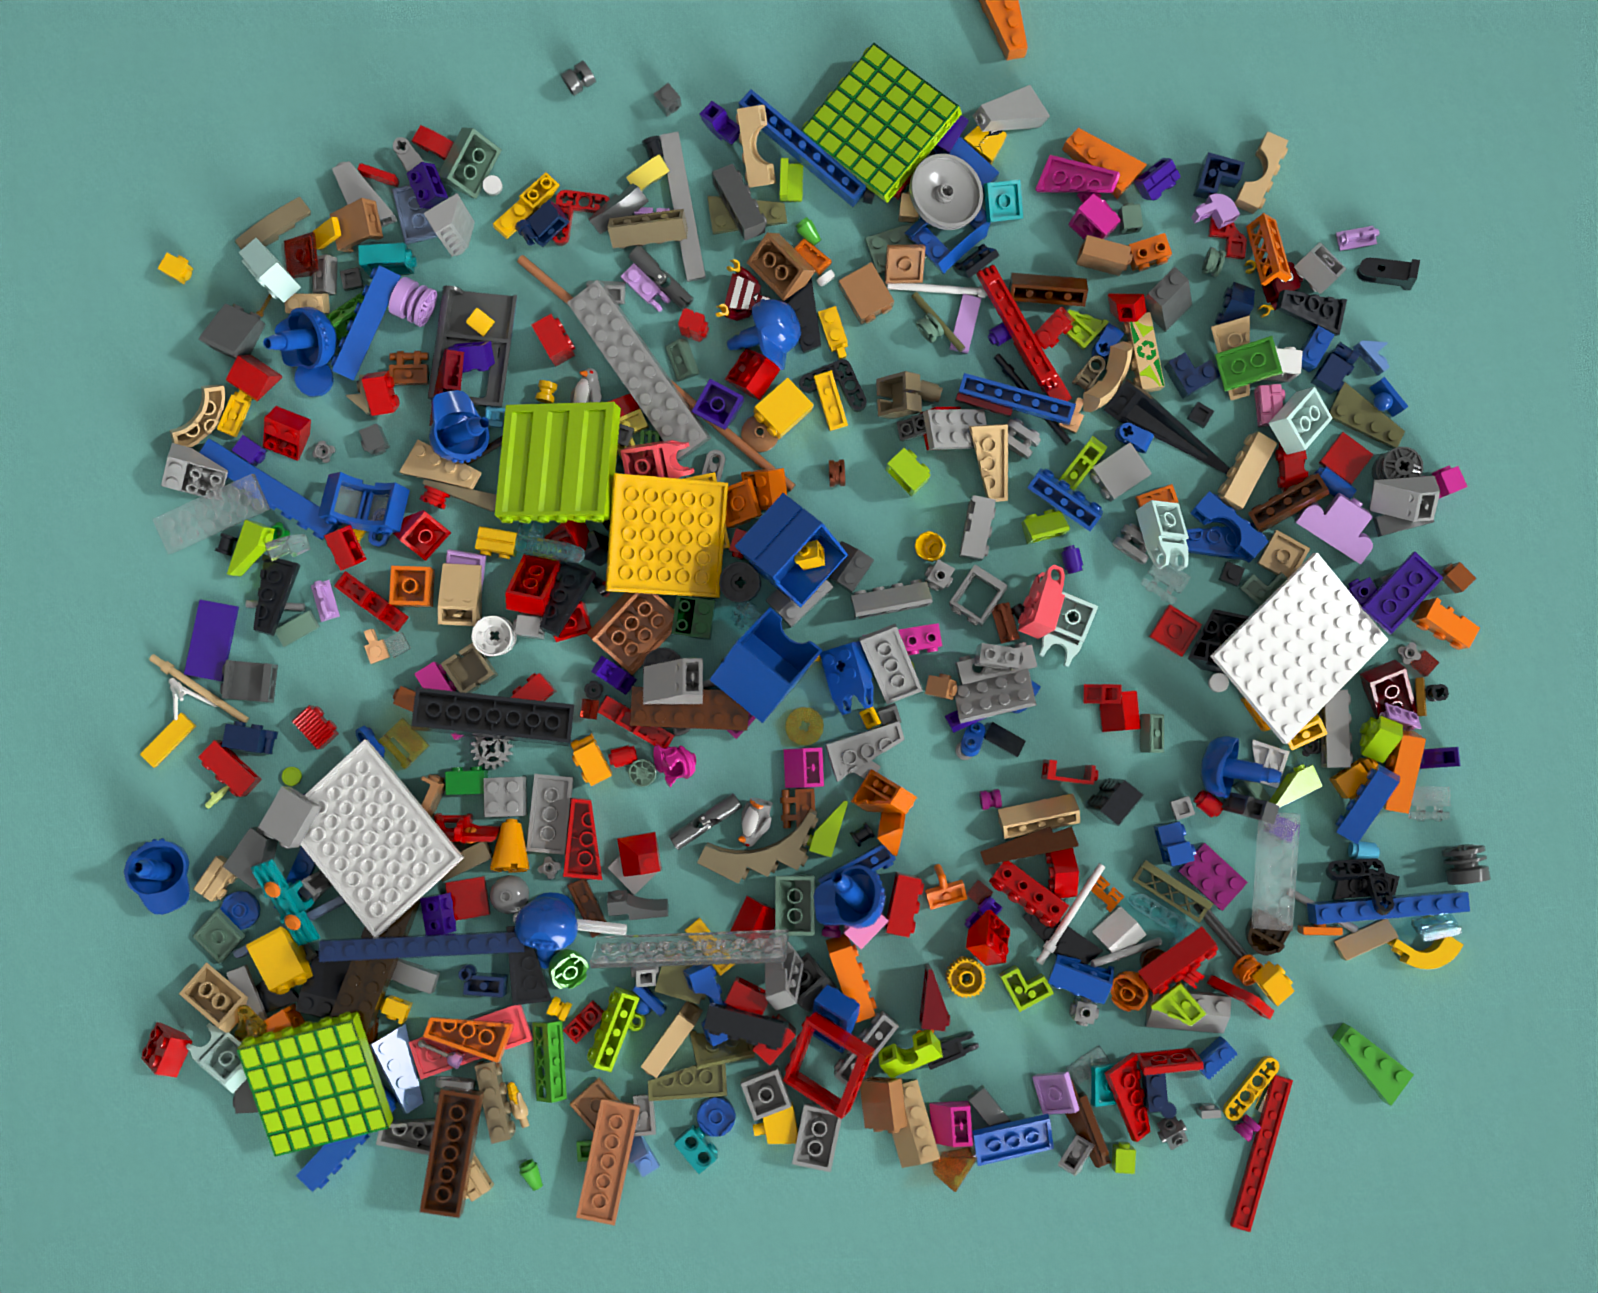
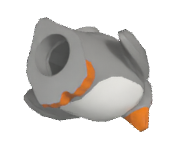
[570,368,601,403]
[738,798,773,847]

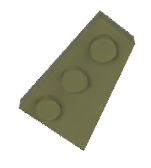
[689,1031,755,1069]

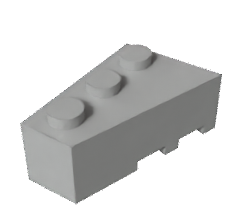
[764,936,804,1011]

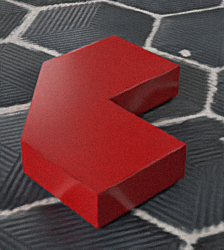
[1208,217,1247,260]

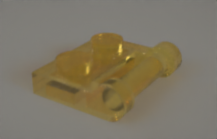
[378,718,430,770]
[234,1005,267,1041]

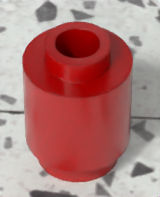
[608,745,638,768]
[1193,790,1223,818]

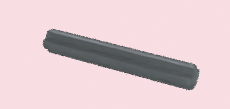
[1193,904,1248,961]

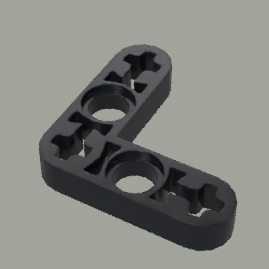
[799,359,867,412]
[1326,858,1394,915]

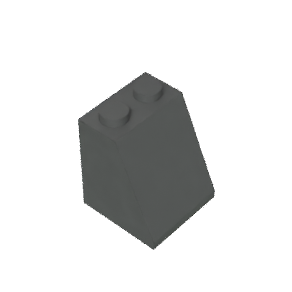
[1145,267,1192,332]
[198,303,266,360]
[223,827,278,889]

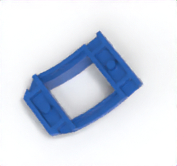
[905,207,990,274]

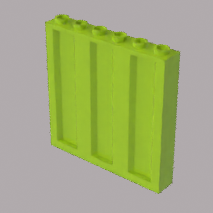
[495,402,621,523]

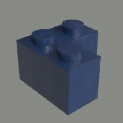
[1193,152,1245,200]
[1214,282,1255,325]
[1164,352,1220,399]

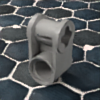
[393,137,424,172]

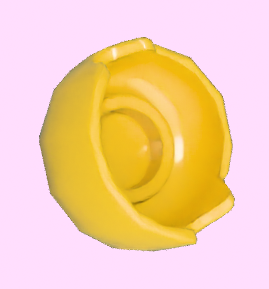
[914,531,946,562]

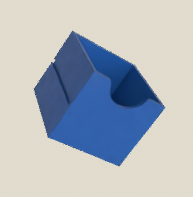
[735,493,848,608]
[710,608,823,723]

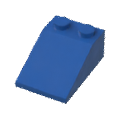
[812,984,860,1054]

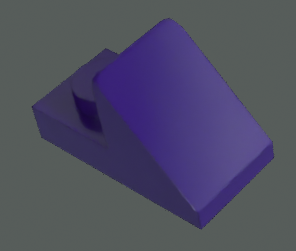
[1420,747,1461,769]

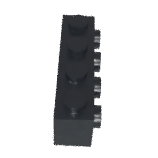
[704,1002,789,1050]

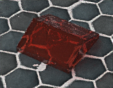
[284,232,319,278]

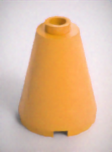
[490,819,529,873]

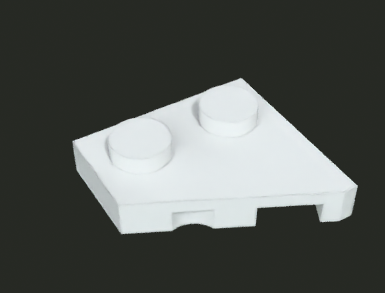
[1252,740,1289,788]

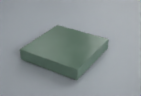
[193,909,246,964]

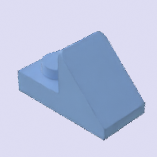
[1353,340,1390,376]
[629,1136,660,1177]

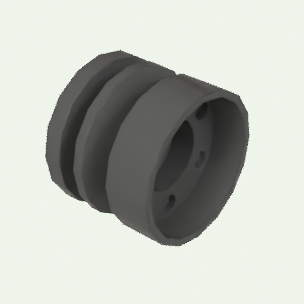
[1372,447,1423,480]
[1442,844,1491,885]

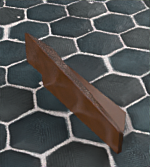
[980,826,1079,865]
[1065,1077,1111,1168]

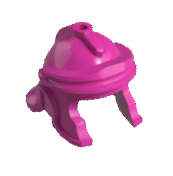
[653,744,696,787]

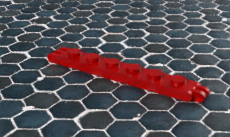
[976,265,1058,392]

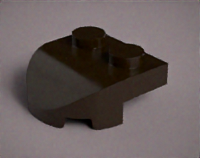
[1245,907,1293,956]

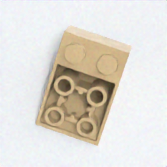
[438,563,482,626]

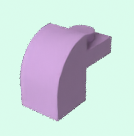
[1191,194,1240,229]

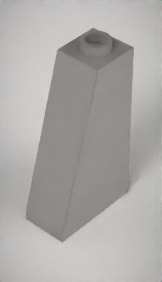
[973,85,1050,132]
[332,161,398,228]

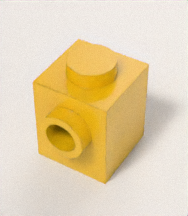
[157,252,193,284]
[794,540,825,570]

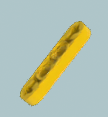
[1223,1056,1279,1121]

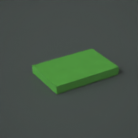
[1215,336,1283,392]

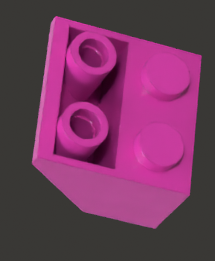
[784,748,824,788]
[929,1100,973,1147]

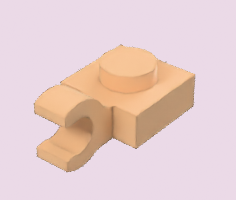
[1059,397,1084,434]
[364,629,390,664]

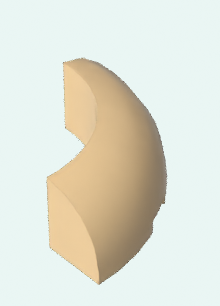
[1083,341,1133,412]
[169,385,225,448]

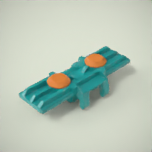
[250,859,321,946]

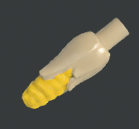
[507,1082,530,1129]

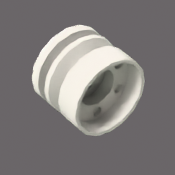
[471,616,517,656]

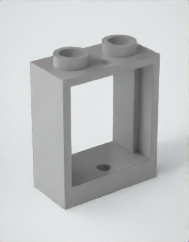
[949,565,1007,626]
[974,643,1021,671]

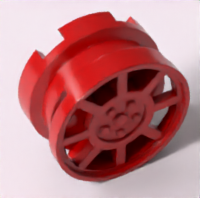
[419,485,450,510]
[1182,970,1205,989]

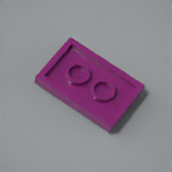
[1178,843,1248,911]

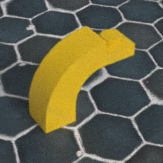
[1387,932,1464,969]

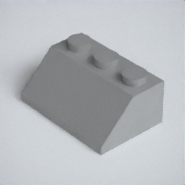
[765,579,833,628]
[792,1104,842,1172]

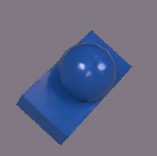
[1369,377,1408,417]
[632,985,667,1017]

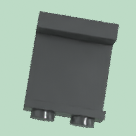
[220,660,278,703]

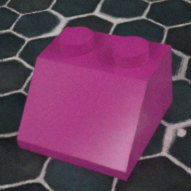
[1068,194,1121,240]

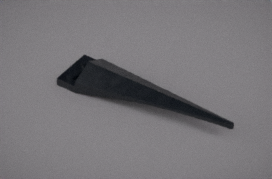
[1103,378,1230,475]

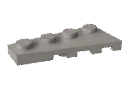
[825,721,905,782]

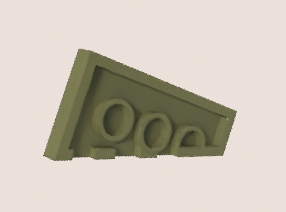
[707,196,787,235]
[1329,382,1405,449]
[648,1063,727,1101]

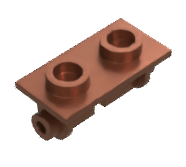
[992,602,1020,644]

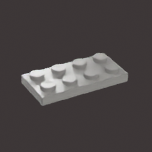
[923,409,987,450]
[859,623,923,704]
[955,669,1036,723]
[526,774,574,855]

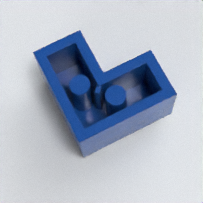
[1153,821,1196,866]

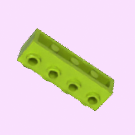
[587,986,640,1072]

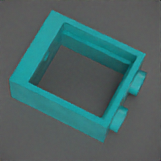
[358,243,417,276]

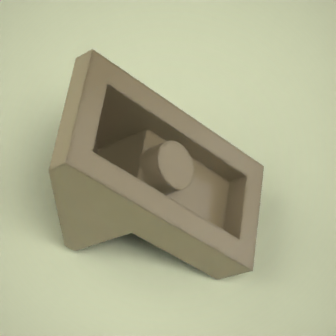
[345,374,372,416]

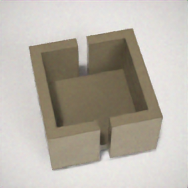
[876,371,922,419]
[441,642,498,693]

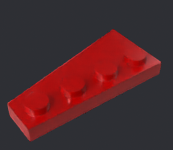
[1104,1052,1151,1142]

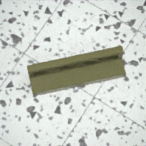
[1132,860,1213,923]

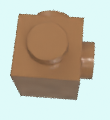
[925,674,957,700]

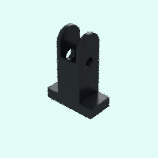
[1357,257,1420,290]

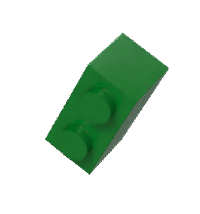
[445,766,488,795]

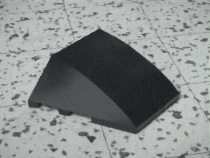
[1188,609,1250,674]

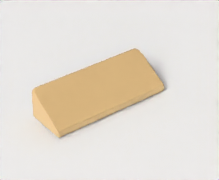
[1334,919,1398,961]

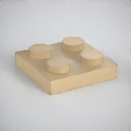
[1257,530,1310,578]

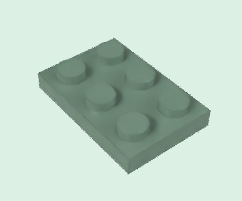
[865,221,928,274]

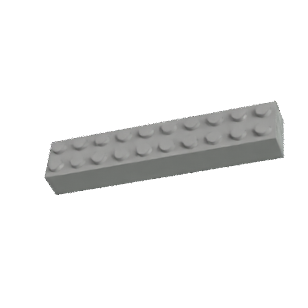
[567,280,711,460]

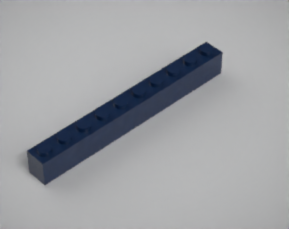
[319,931,524,962]

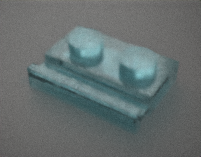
[1411,913,1462,942]

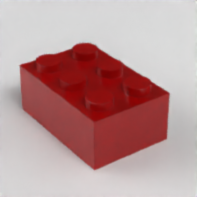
[505,554,561,617]
[884,872,924,938]

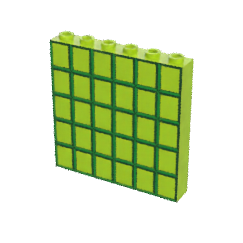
[801,43,962,203]
[237,1012,393,1157]

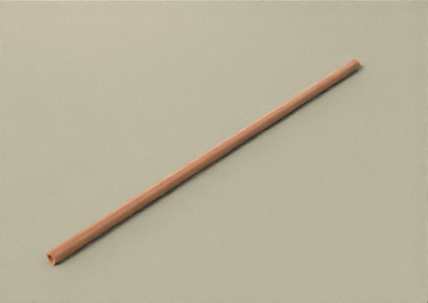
[517,255,795,492]

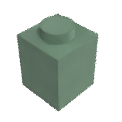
[1118,203,1143,234]

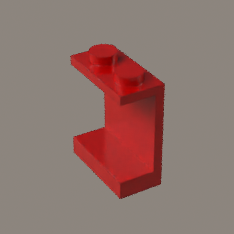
[1041,759,1098,785]

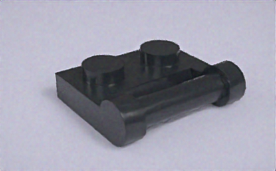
[953,244,1000,278]

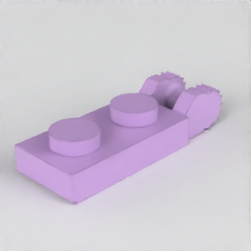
[621,263,671,312]

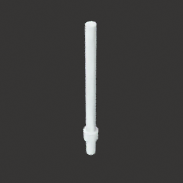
[887,283,988,298]
[1036,863,1105,965]

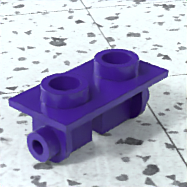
[964,896,1003,929]

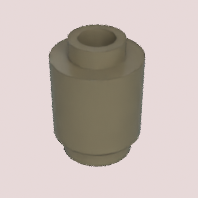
[918,380,943,403]

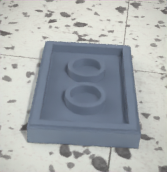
[392,185,438,245]

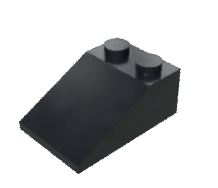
[295,950,352,1018]

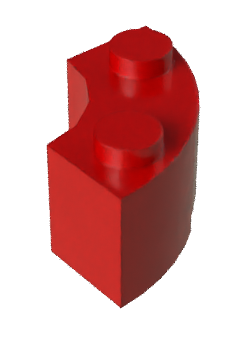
[1275,442,1308,493]

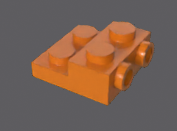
[725,479,762,528]

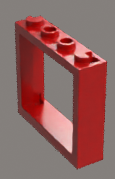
[783,1012,875,1119]

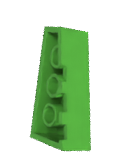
[1332,1023,1414,1106]

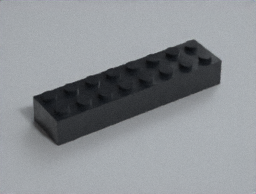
[411,687,574,746]

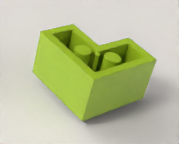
[1359,716,1403,763]
[998,965,1054,1012]

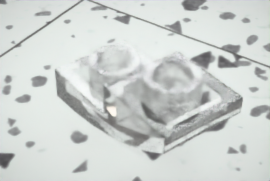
[1066,1045,1110,1085]

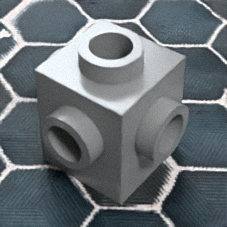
[924,559,955,591]
[631,956,659,987]
[1069,996,1099,1026]

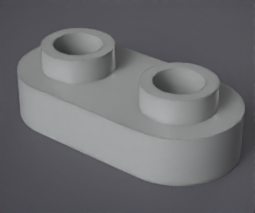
[702,450,725,482]

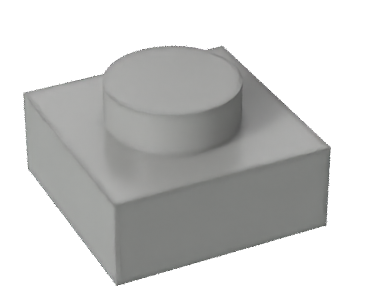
[1169,796,1195,820]
[1197,1103,1221,1119]

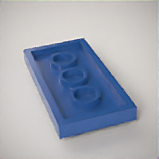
[972,1114,1054,1166]

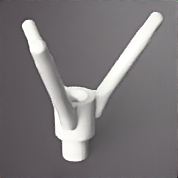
[168,678,217,720]

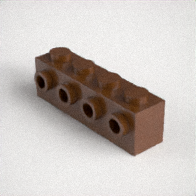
[1008,273,1088,307]
[1248,473,1330,533]

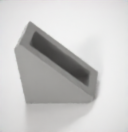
[298,870,332,902]

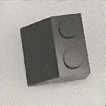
[828,541,874,594]
[797,952,837,1013]

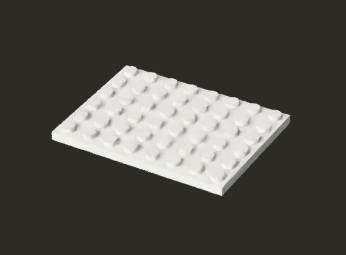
[1210,553,1388,744]
[300,740,464,938]

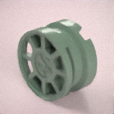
[1202,247,1226,277]
[916,313,944,343]
[628,759,657,787]

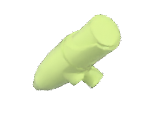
[205,785,229,809]

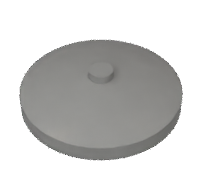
[909,154,983,230]

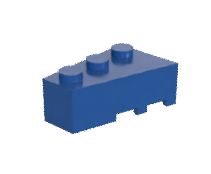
[1048,954,1114,1004]

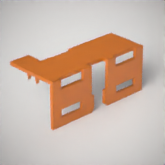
[1091,875,1125,913]

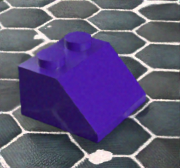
[692,379,744,430]

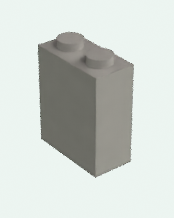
[1090,442,1152,502]
[258,786,322,849]

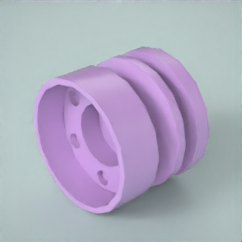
[388,277,437,327]

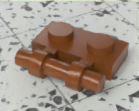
[389,351,429,385]
[780,788,816,828]

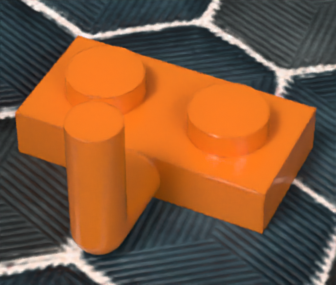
[925,864,967,910]

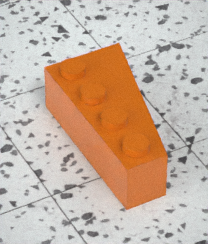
[825,934,877,1023]
[423,1017,515,1063]

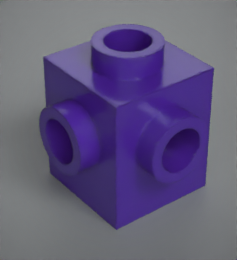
[1347,577,1377,607]

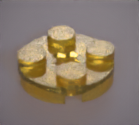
[785,707,824,746]

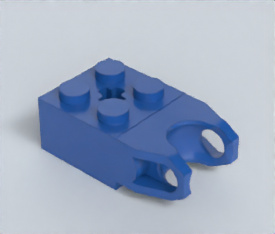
[820,641,874,715]

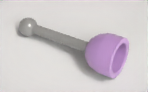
[418,1040,464,1069]

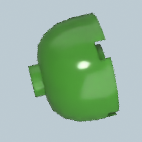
[548,949,589,989]

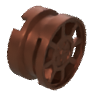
[829,459,845,487]

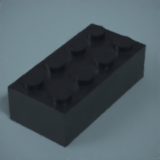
[1086,778,1143,826]

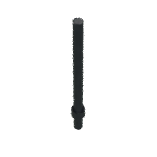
[994,353,1072,445]

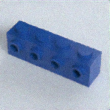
[1027,468,1103,531]
[1335,764,1400,844]
[818,843,896,884]

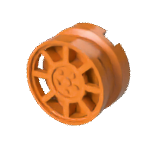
[1232,954,1263,986]

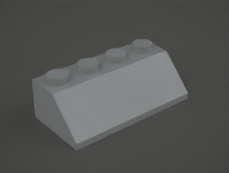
[424,193,475,257]
[851,579,933,620]
[1145,989,1231,1033]

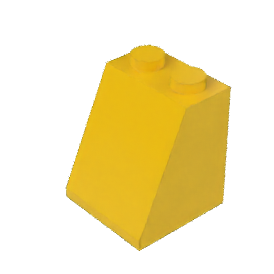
[246,926,313,995]

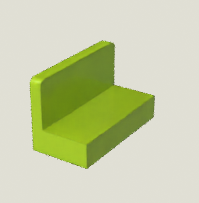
[780,158,803,202]

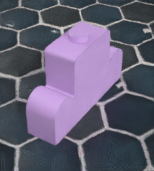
[1295,493,1373,564]

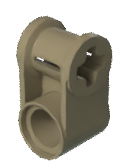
[1072,356,1105,392]

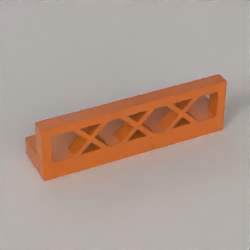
[1246,213,1292,286]

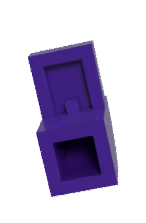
[699,101,740,145]
[591,656,637,695]

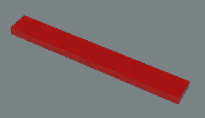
[1230,1075,1293,1232]

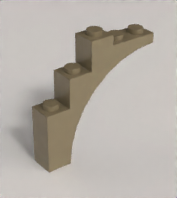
[697,808,818,884]

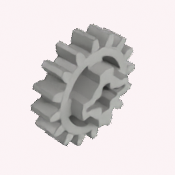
[471,736,514,770]

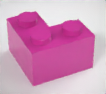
[1422,465,1468,498]

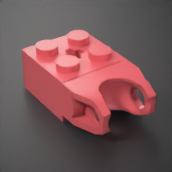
[620,440,695,478]
[1018,564,1065,639]

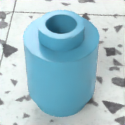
[1348,841,1380,860]

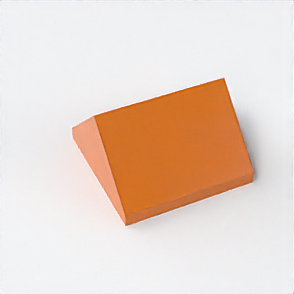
[877,812,906,856]

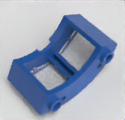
[318,472,410,535]

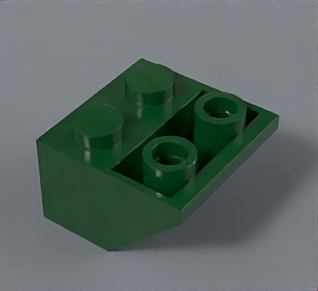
[671,595,716,640]

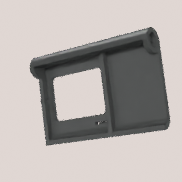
[428,285,517,408]

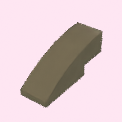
[441,842,493,882]

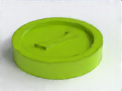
[282,767,302,786]

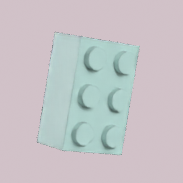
[239,238,301,302]
[1269,387,1333,454]

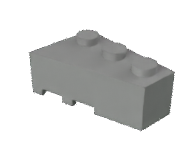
[959,495,996,561]

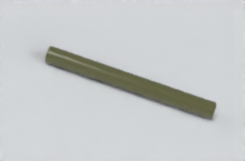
[911,292,965,352]

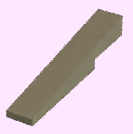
[422,479,497,513]

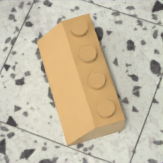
[892,1079,940,1168]

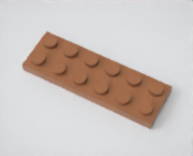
[576,1098,640,1226]

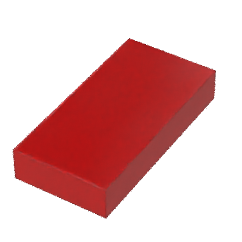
[357,163,400,188]

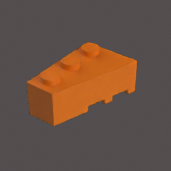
[1411,598,1480,650]
[851,769,917,814]

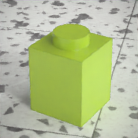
[1112,1142,1136,1174]

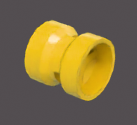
[535,380,558,404]
[546,996,573,1022]

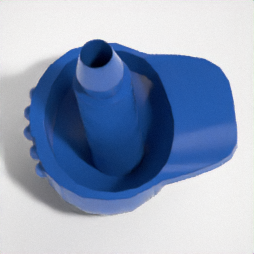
[727,299,801,371]
[263,307,337,369]
[429,390,490,464]
[1201,736,1282,798]
[124,838,190,915]
[814,865,885,929]
[515,892,578,969]

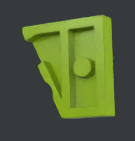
[1066,310,1109,350]
[1150,982,1206,1026]

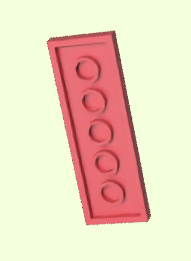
[408,1005,533,1079]

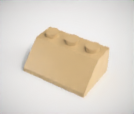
[179,962,248,1033]

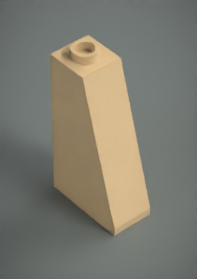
[641,1001,703,1078]

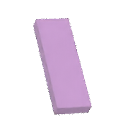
[949,294,981,354]

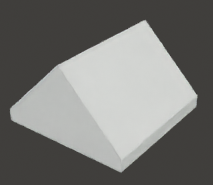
[1091,905,1147,961]

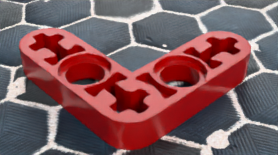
[552,190,610,246]
[1206,975,1274,1020]

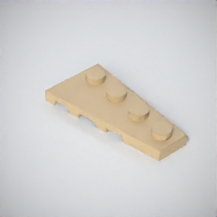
[1211,315,1250,400]
[399,440,482,490]

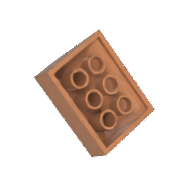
[587,592,674,675]

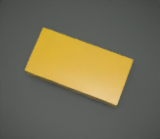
[313,217,341,250]

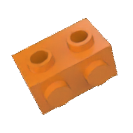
[1128,233,1172,271]

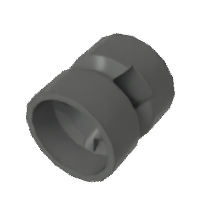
[561,60,596,96]

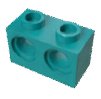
[674,1125,718,1174]

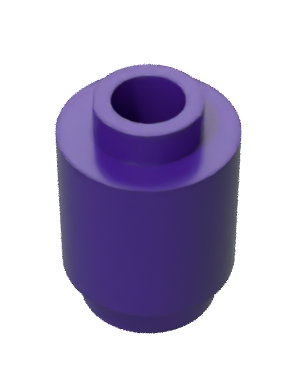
[988,322,1012,347]
[1060,545,1083,574]

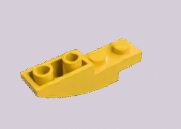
[493,172,560,239]

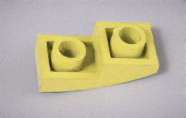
[626,155,670,191]

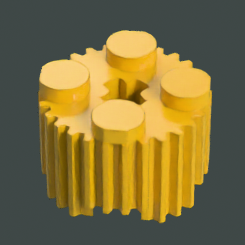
[945,956,986,998]

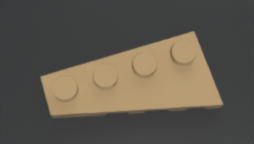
[969,424,1008,502]

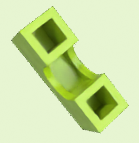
[878,1029,943,1078]

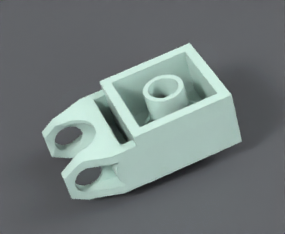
[1136,500,1189,571]
[1039,592,1098,667]
[186,1023,247,1094]

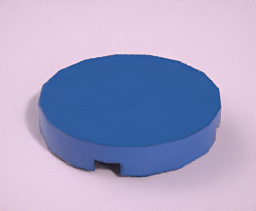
[295,364,334,397]
[220,891,261,930]
[697,1097,736,1137]

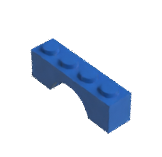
[1190,491,1269,563]
[683,961,729,1046]

